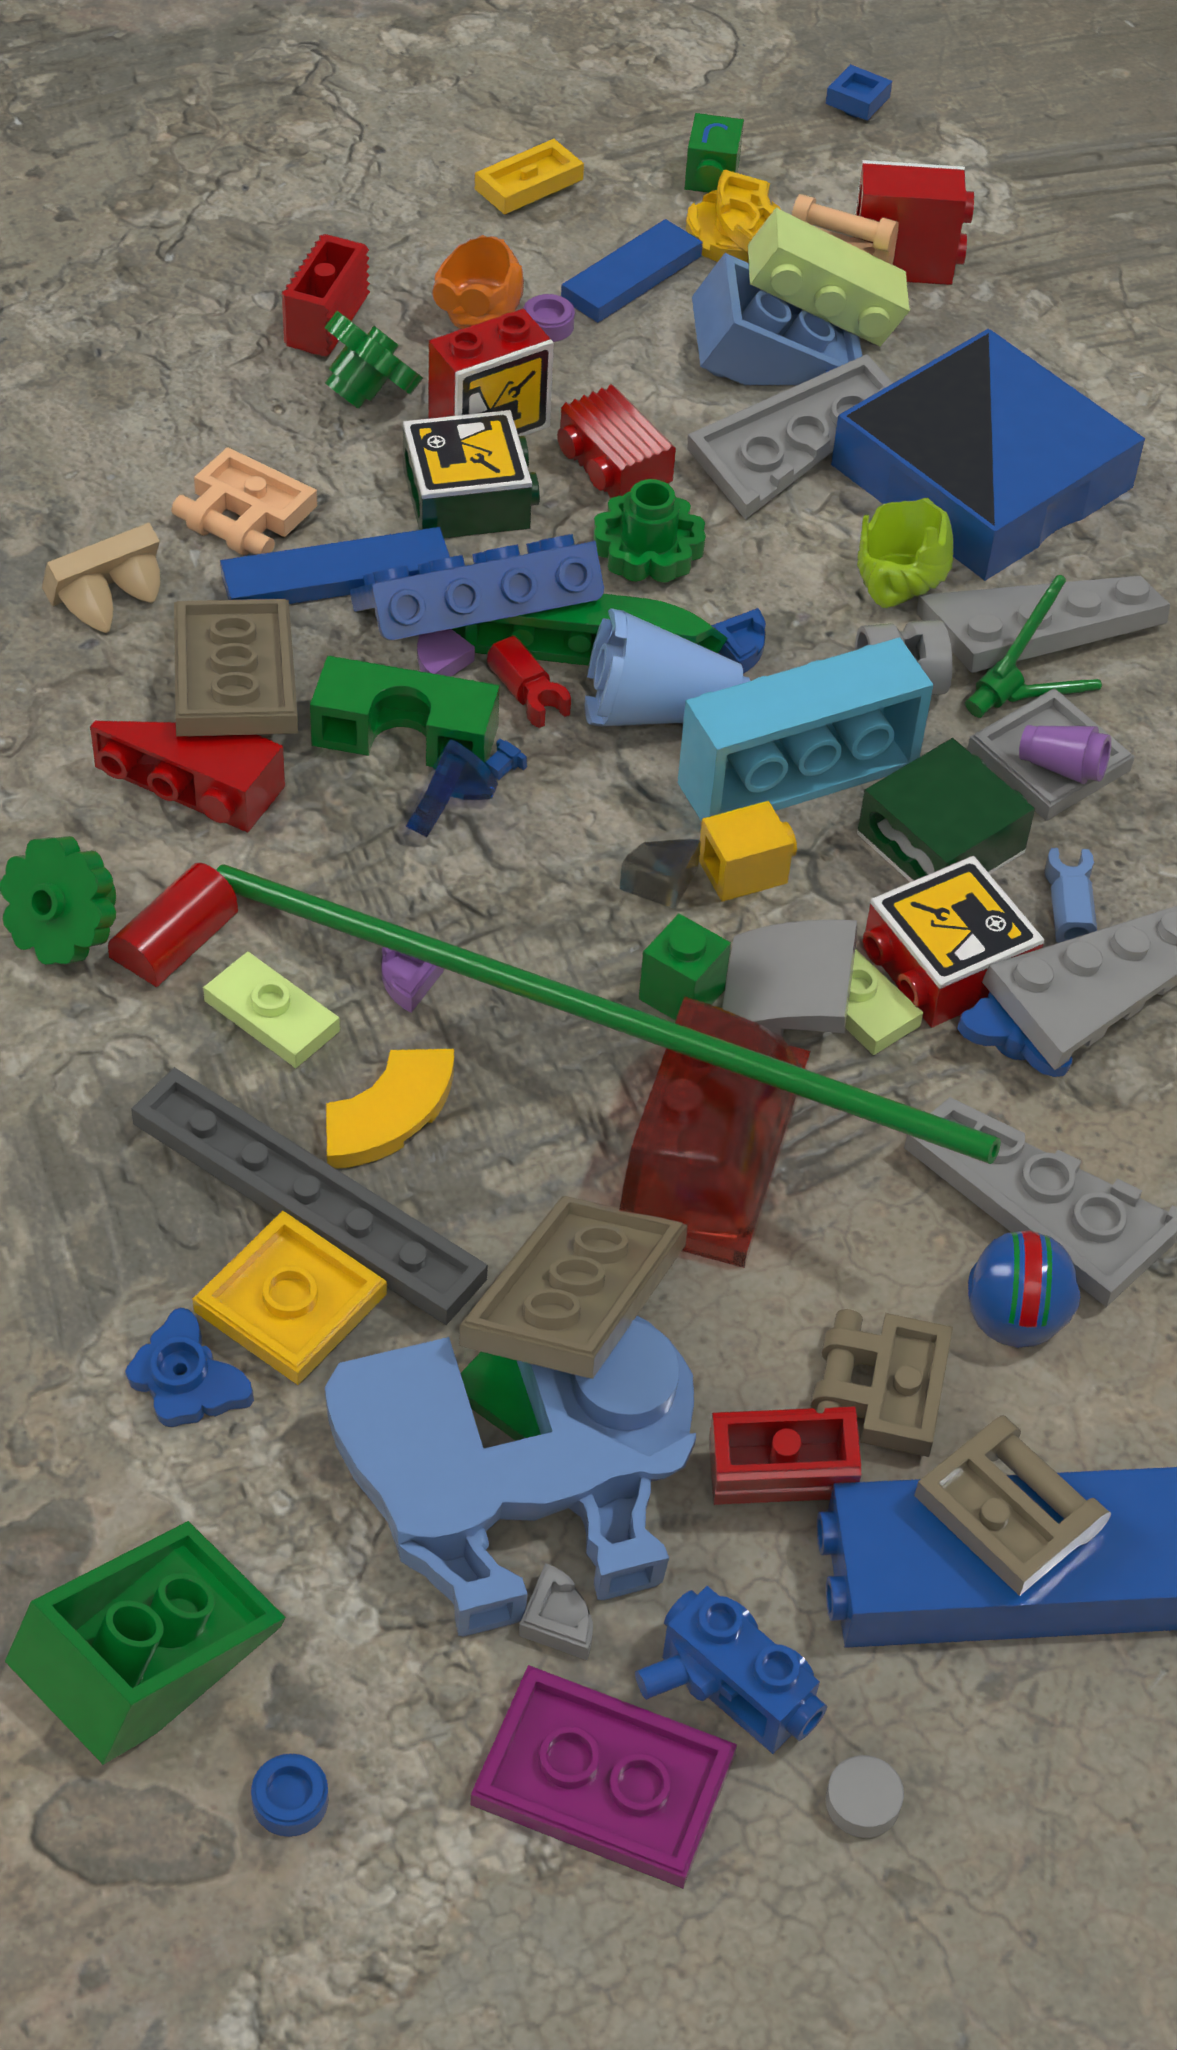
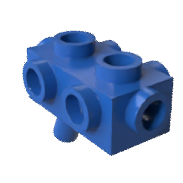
[635,1586,827,1754]

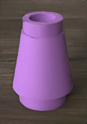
[1019,725,1111,785]

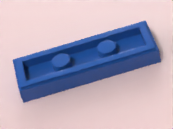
[561,219,703,323]

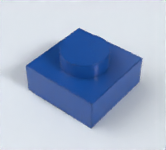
[826,64,892,121]

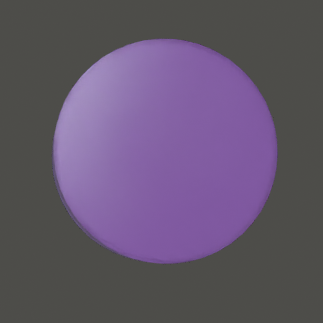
[523,294,575,342]

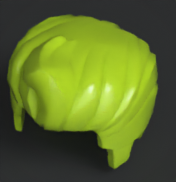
[857,498,953,608]

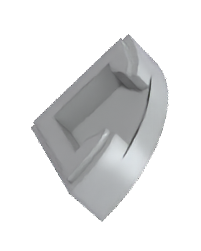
[519,1563,593,1660]

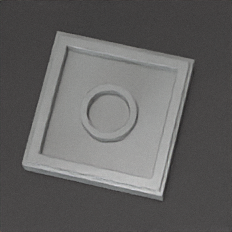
[967,688,1135,821]

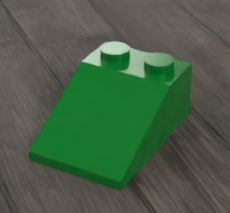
[5,1521,286,1765]

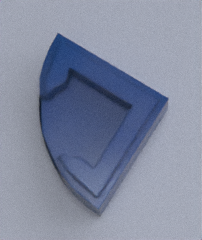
[711,608,766,674]

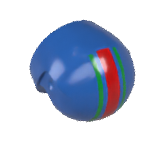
[968,1230,1081,1348]

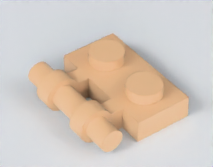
[172,447,317,555]

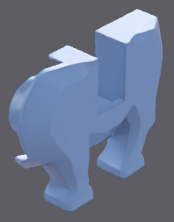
[325,1316,696,1637]

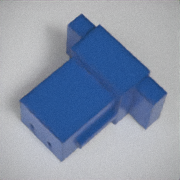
[485,738,527,780]

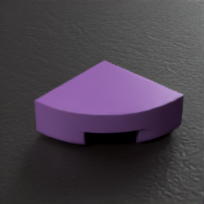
[417,629,475,677]
[381,947,444,1013]

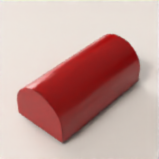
[108,863,238,987]

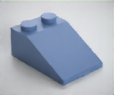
[692,253,862,385]

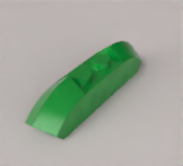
[452,594,728,666]

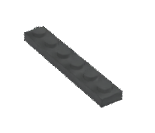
[131,1067,488,1325]

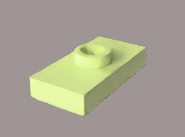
[845,949,923,1055]
[203,951,340,1068]

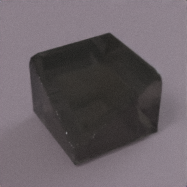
[620,838,701,909]

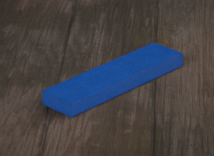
[220,527,450,604]

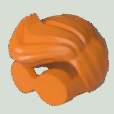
[433,235,524,329]

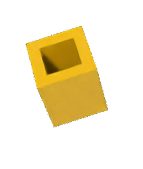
[698,800,797,902]

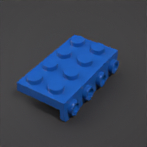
[350,534,604,640]

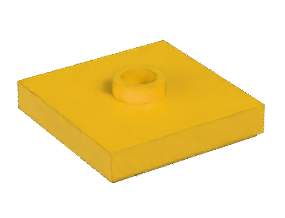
[192,1211,387,1385]

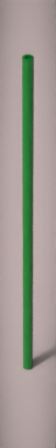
[216,864,1001,1164]

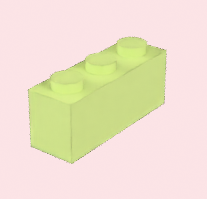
[748,208,910,347]

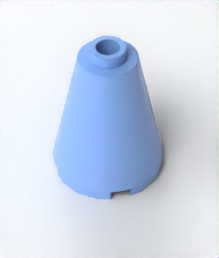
[585,608,750,726]

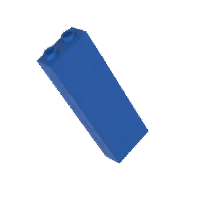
[817,1467,1177,1648]

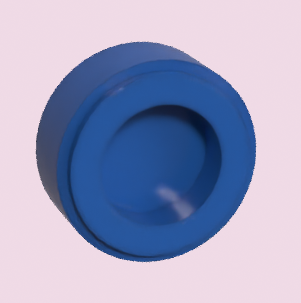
[251,1754,329,1837]

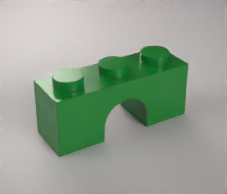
[310,655,500,776]

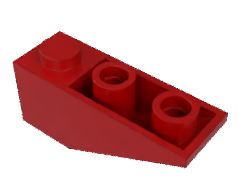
[90,720,285,833]

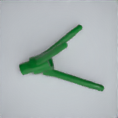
[965,575,1102,718]

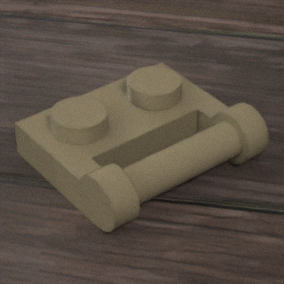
[914,1415,1111,1596]

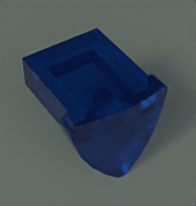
[406,740,498,837]

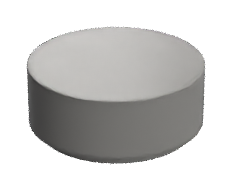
[825,1755,904,1838]

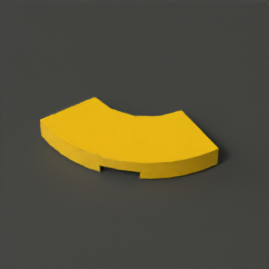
[716,170,774,252]
[326,1049,454,1169]

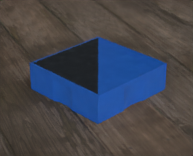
[831,328,1145,581]

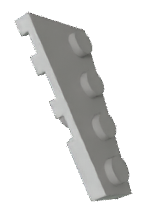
[982,906,1177,1070]

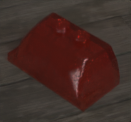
[619,997,811,1268]

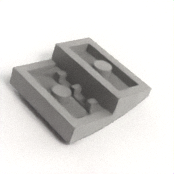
[718,920,857,1044]

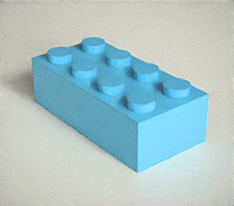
[677,637,933,822]

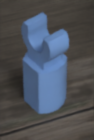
[1044,848,1097,943]

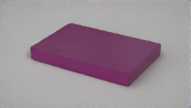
[470,1665,737,1889]

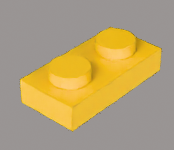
[475,139,584,215]

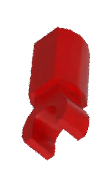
[486,635,571,728]

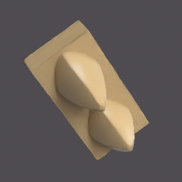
[42,522,160,633]

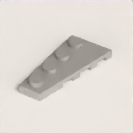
[687,354,893,520]
[917,576,1170,673]
[904,1097,1177,1307]

